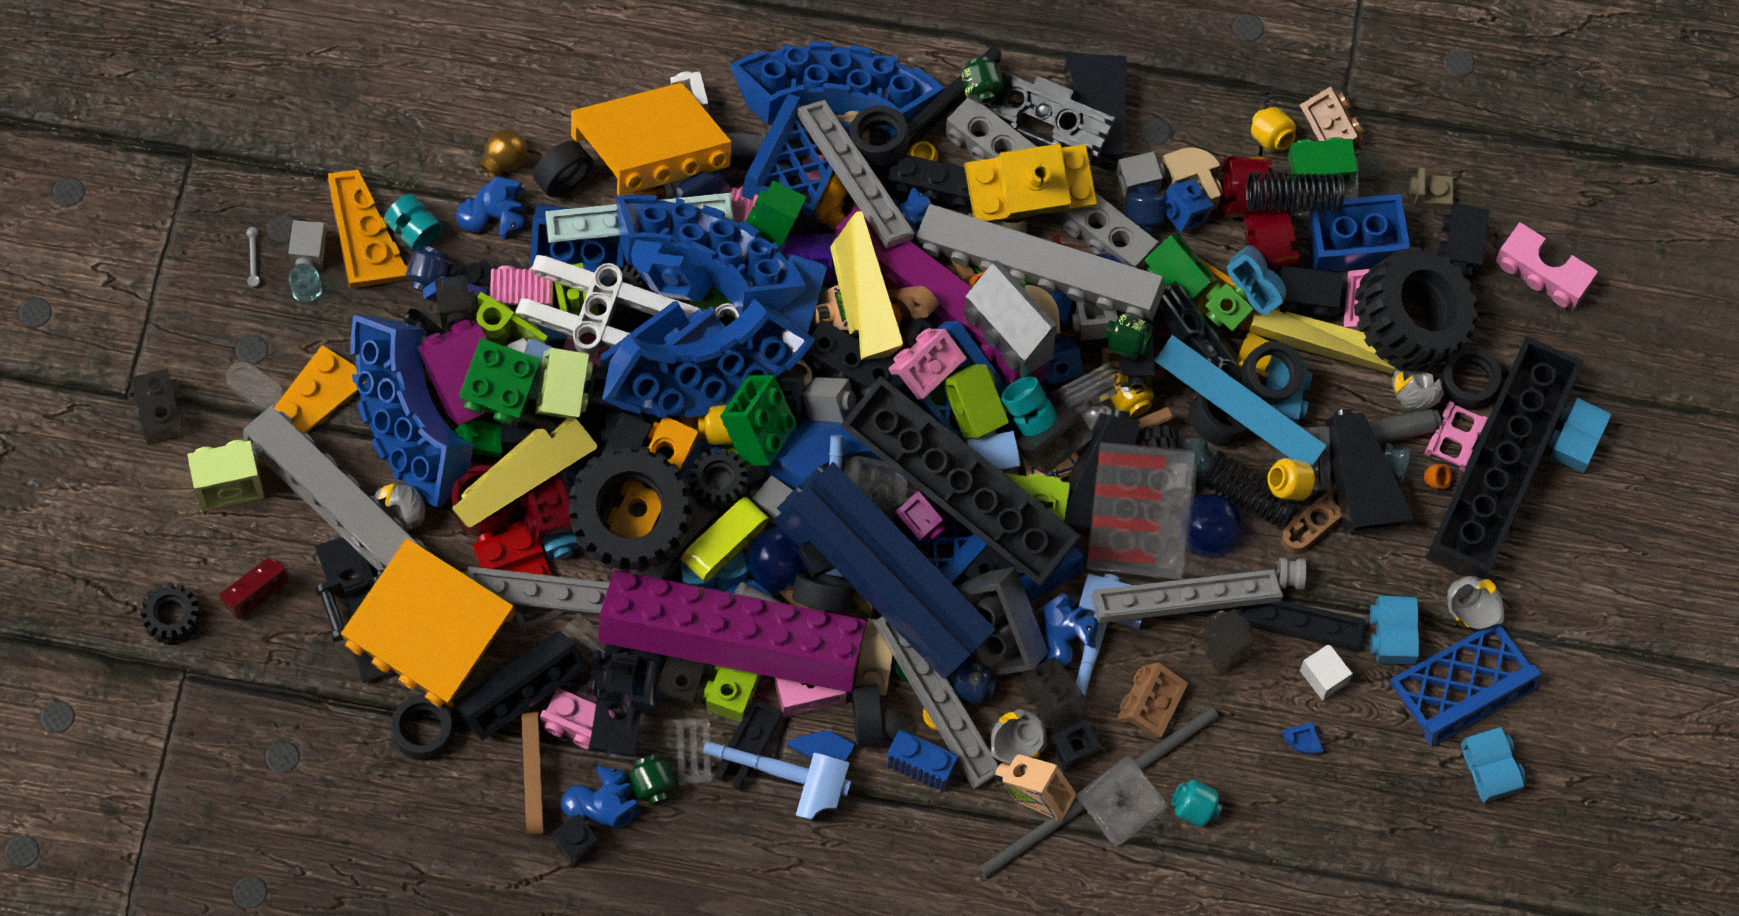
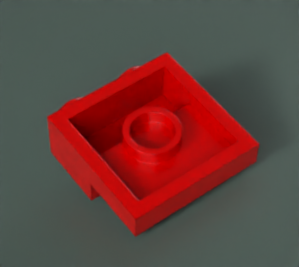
[472,521,552,576]

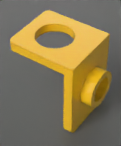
[1236,332,1272,382]

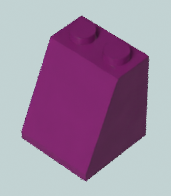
[417,320,487,425]

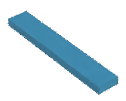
[1154,335,1327,467]

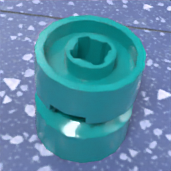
[384,193,443,251]
[1001,376,1058,437]

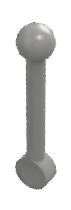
[246,227,261,289]

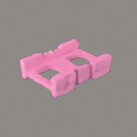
[1424,401,1488,472]

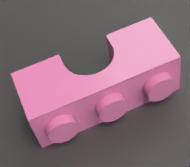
[1495,222,1598,311]

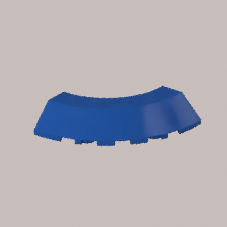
[730,42,945,137]
[616,195,806,316]
[602,298,816,418]
[350,314,474,507]
[760,410,898,490]

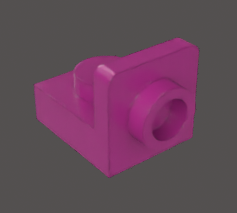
[895,490,950,541]

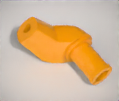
[817,174,848,234]

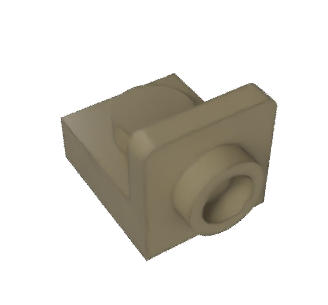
[1409,167,1453,209]

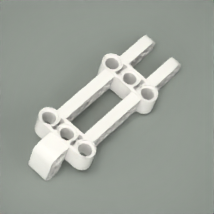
[515,255,739,356]

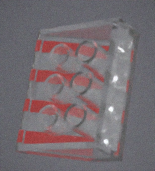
[1087,442,1199,580]

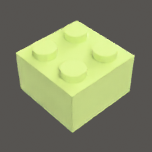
[535,348,593,419]
[187,440,265,512]

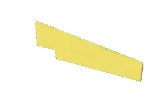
[830,211,903,360]
[1248,309,1396,374]
[452,418,597,527]

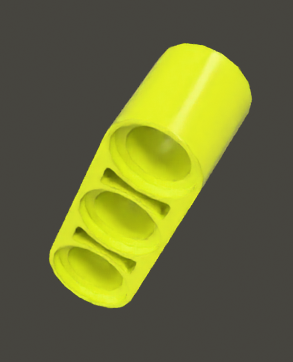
[681,497,769,582]

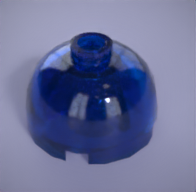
[1179,494,1242,559]
[745,526,808,592]

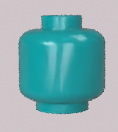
[1171,780,1222,827]

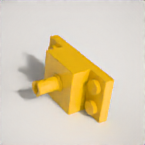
[964,144,1097,222]

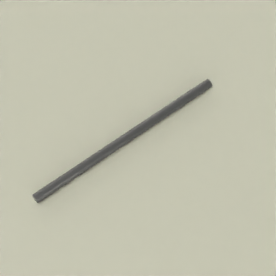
[978,707,1219,878]

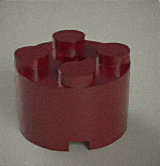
[1219,156,1272,217]
[1243,208,1300,272]
[452,465,518,537]

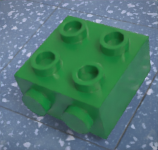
[459,338,541,425]
[720,375,797,466]

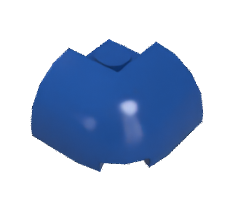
[631,240,713,301]

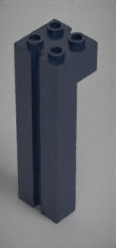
[773,462,996,679]

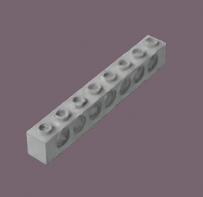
[945,98,1158,270]

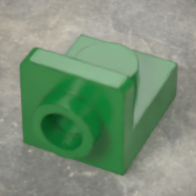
[454,419,502,458]

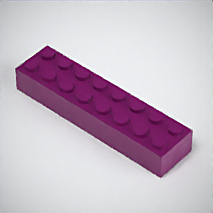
[835,207,1048,386]
[598,570,866,692]

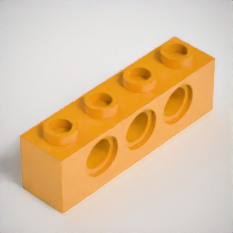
[607,416,699,538]

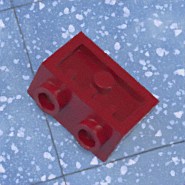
[516,472,572,545]
[219,558,289,620]

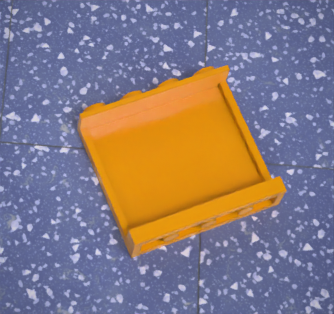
[571,82,731,196]
[341,538,517,708]

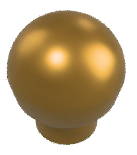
[479,130,527,178]

